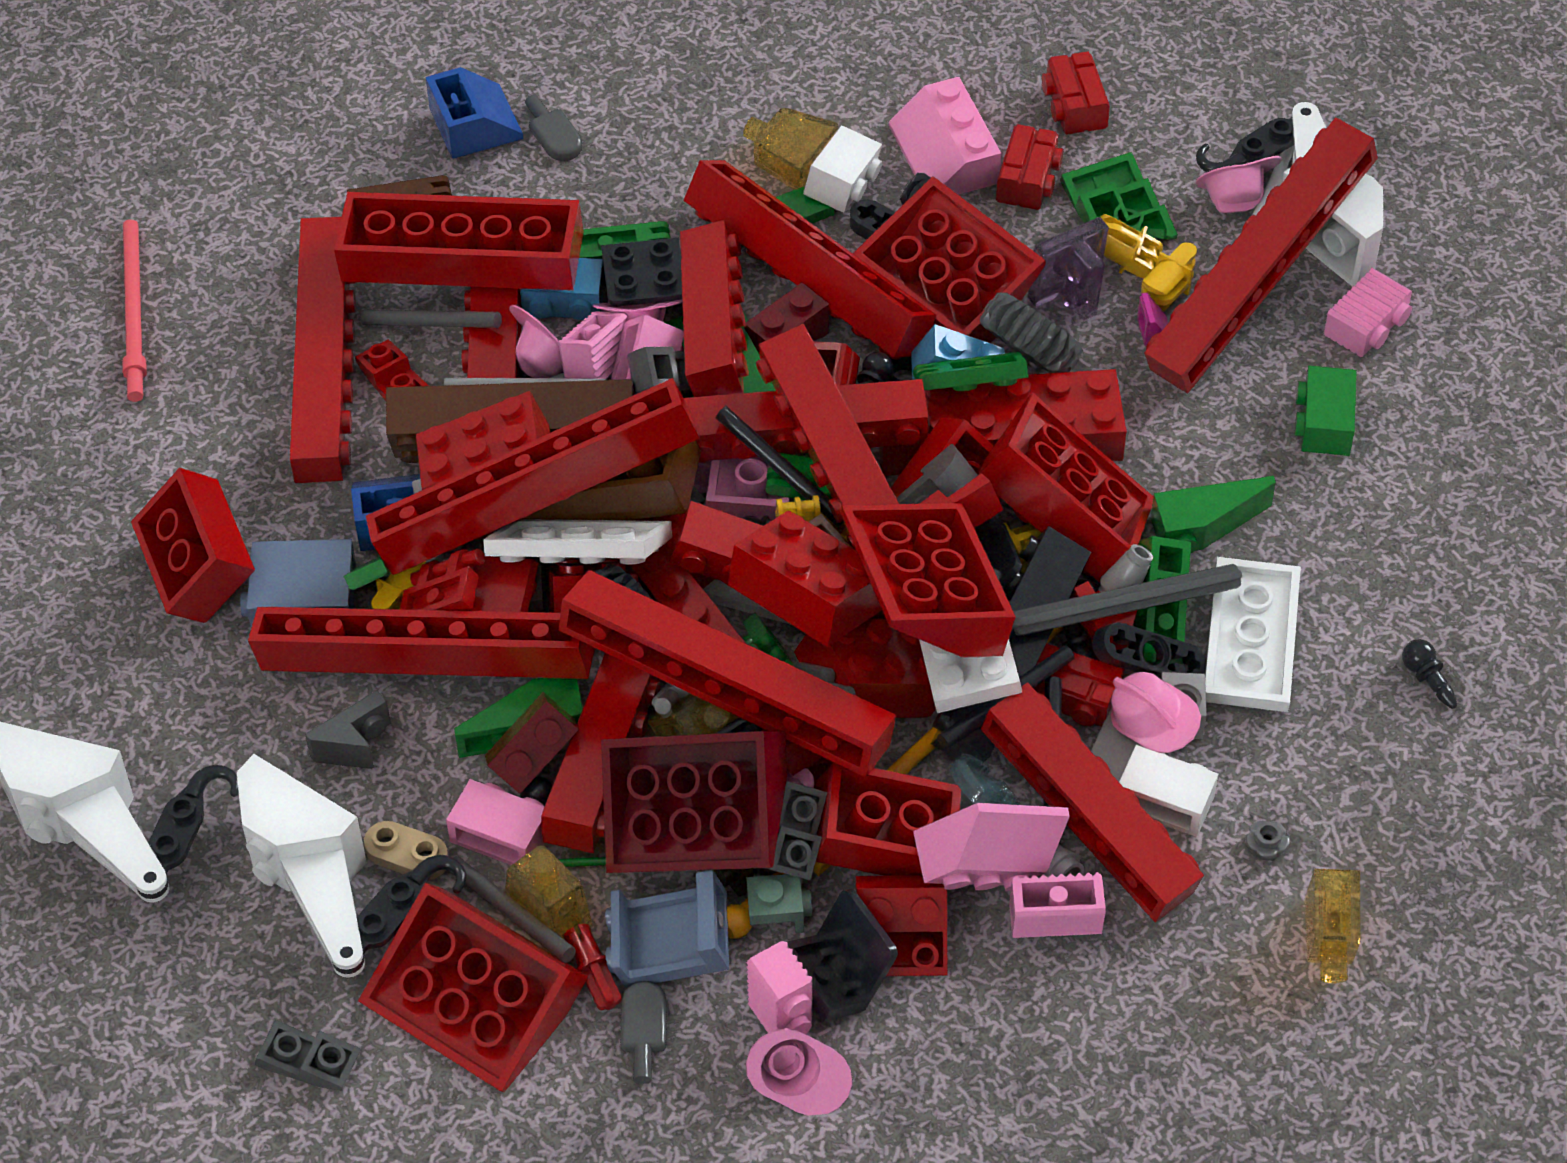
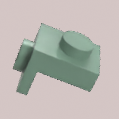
[746,874,812,933]

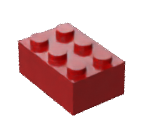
[416,391,550,490]
[131,467,255,623]
[728,510,882,647]
[794,619,936,718]
[815,762,962,876]

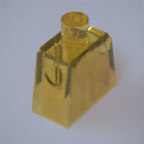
[743,107,838,190]
[648,694,739,737]
[505,845,593,939]
[1304,869,1361,983]

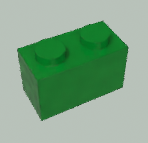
[1294,365,1357,456]

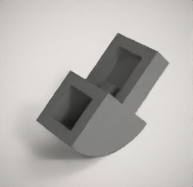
[627,347,691,395]
[896,444,978,504]

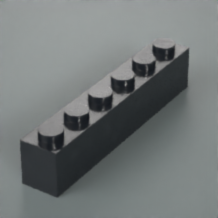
[931,526,1091,769]

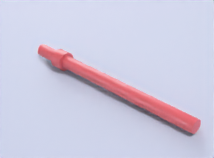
[122,220,147,402]

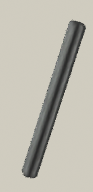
[1012,564,1242,636]

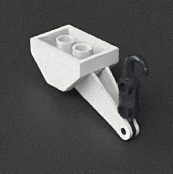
[1196,102,1383,287]
[0,722,239,902]
[237,754,467,978]

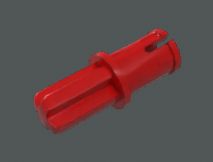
[563,923,622,1011]

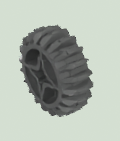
[980,293,1083,373]

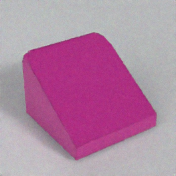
[1137,293,1168,346]

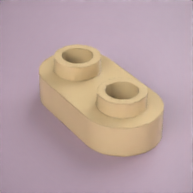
[364,821,448,880]

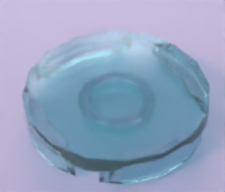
[949,753,1021,805]

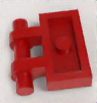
[399,548,485,611]

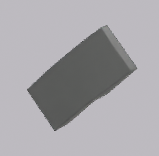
[767,781,828,880]
[255,1020,361,1091]

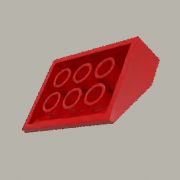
[853,176,1046,343]
[977,393,1153,582]
[840,503,1016,657]
[358,882,589,1092]

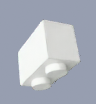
[803,125,882,213]
[1119,745,1218,837]

